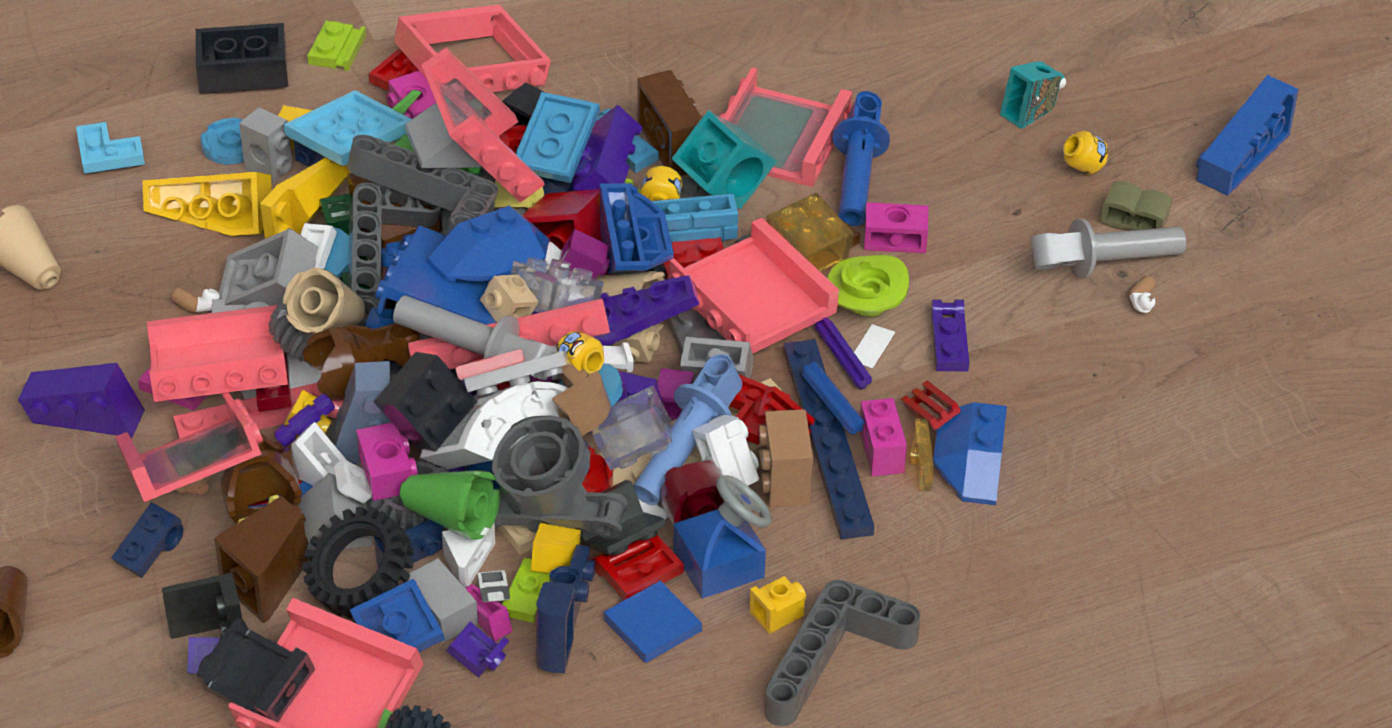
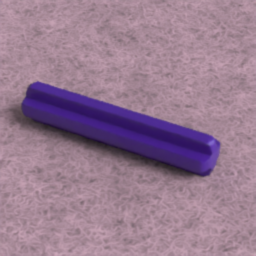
[815,317,872,389]

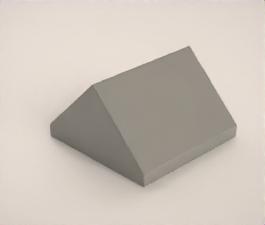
[405,103,481,168]
[299,472,373,550]

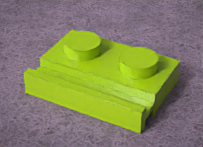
[307,21,366,71]

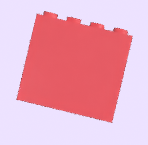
[668,217,839,354]
[147,305,288,402]
[228,598,424,728]

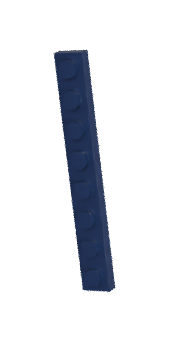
[784,339,875,540]

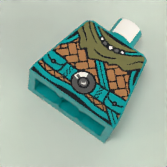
[1000,61,1066,129]

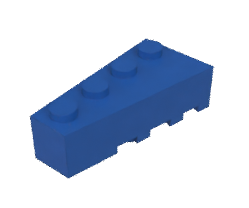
[1196,75,1299,196]

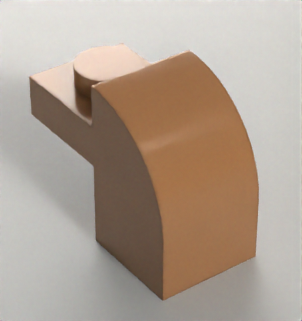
[552,362,611,436]

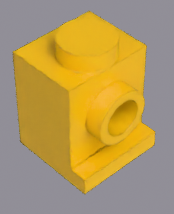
[749,576,806,634]

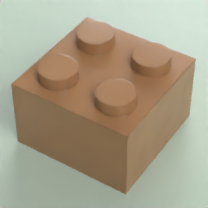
[758,410,813,507]

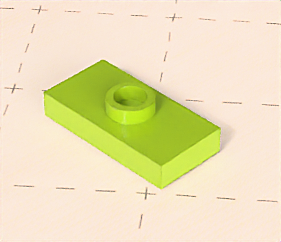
[502,557,550,623]

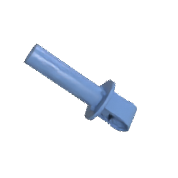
[633,354,742,505]

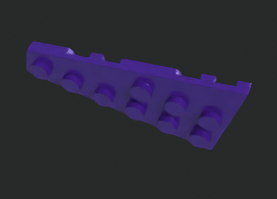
[531,275,700,346]

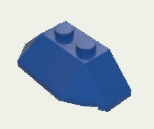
[599,183,674,274]
[427,205,550,282]
[933,402,1007,505]

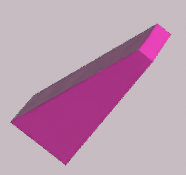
[465,584,513,641]

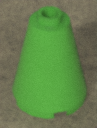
[400,470,500,540]

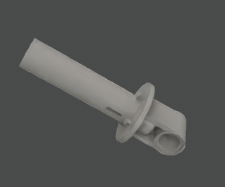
[1030,219,1186,278]
[393,295,557,381]

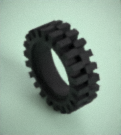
[302,506,414,618]

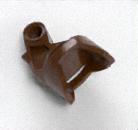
[302,323,420,402]
[221,432,302,524]

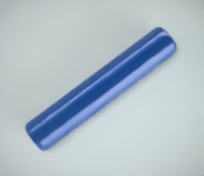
[802,362,864,435]

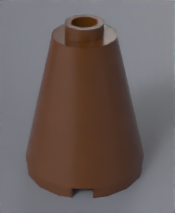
[0,566,28,658]

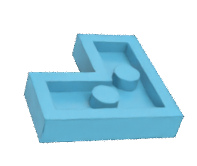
[76,122,145,174]

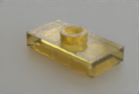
[909,419,934,491]

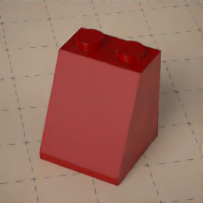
[523,189,602,250]

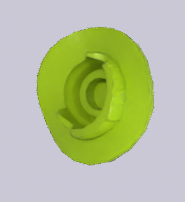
[827,255,909,317]

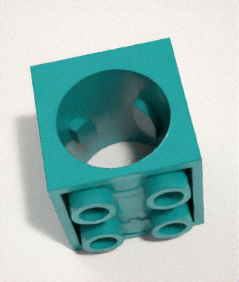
[672,110,777,209]

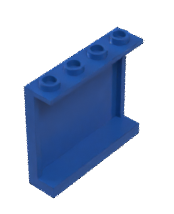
[375,225,526,325]

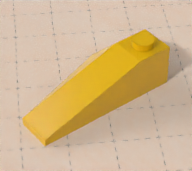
[142,172,272,236]

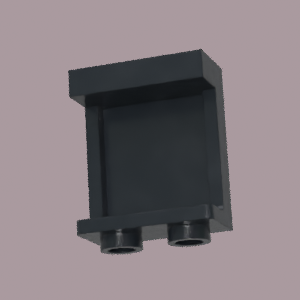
[196,617,315,722]

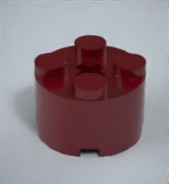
[660,460,724,524]

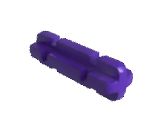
[274,394,335,446]

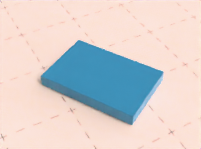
[516,92,600,183]

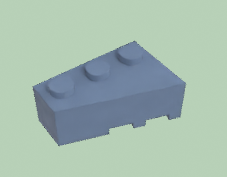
[329,361,392,463]

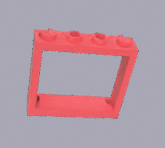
[394,5,551,96]

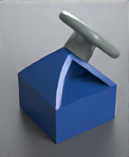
[673,475,772,599]

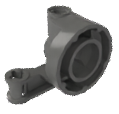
[492,415,629,538]

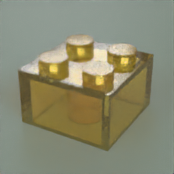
[766,192,854,271]

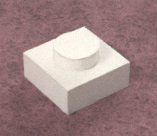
[334,458,372,504]

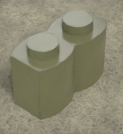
[1100,181,1173,230]

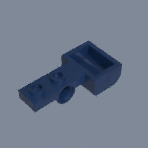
[536,545,595,674]

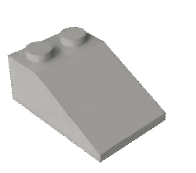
[219,228,318,306]

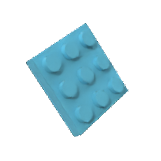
[284,90,412,166]

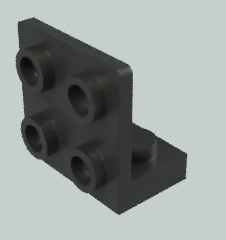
[575,480,666,556]
[161,573,242,639]

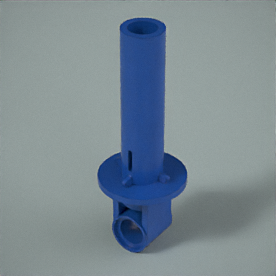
[833,91,890,227]

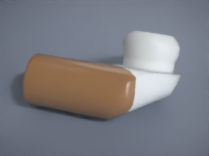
[1128,276,1156,313]
[172,288,220,313]

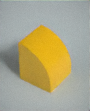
[531,523,581,573]

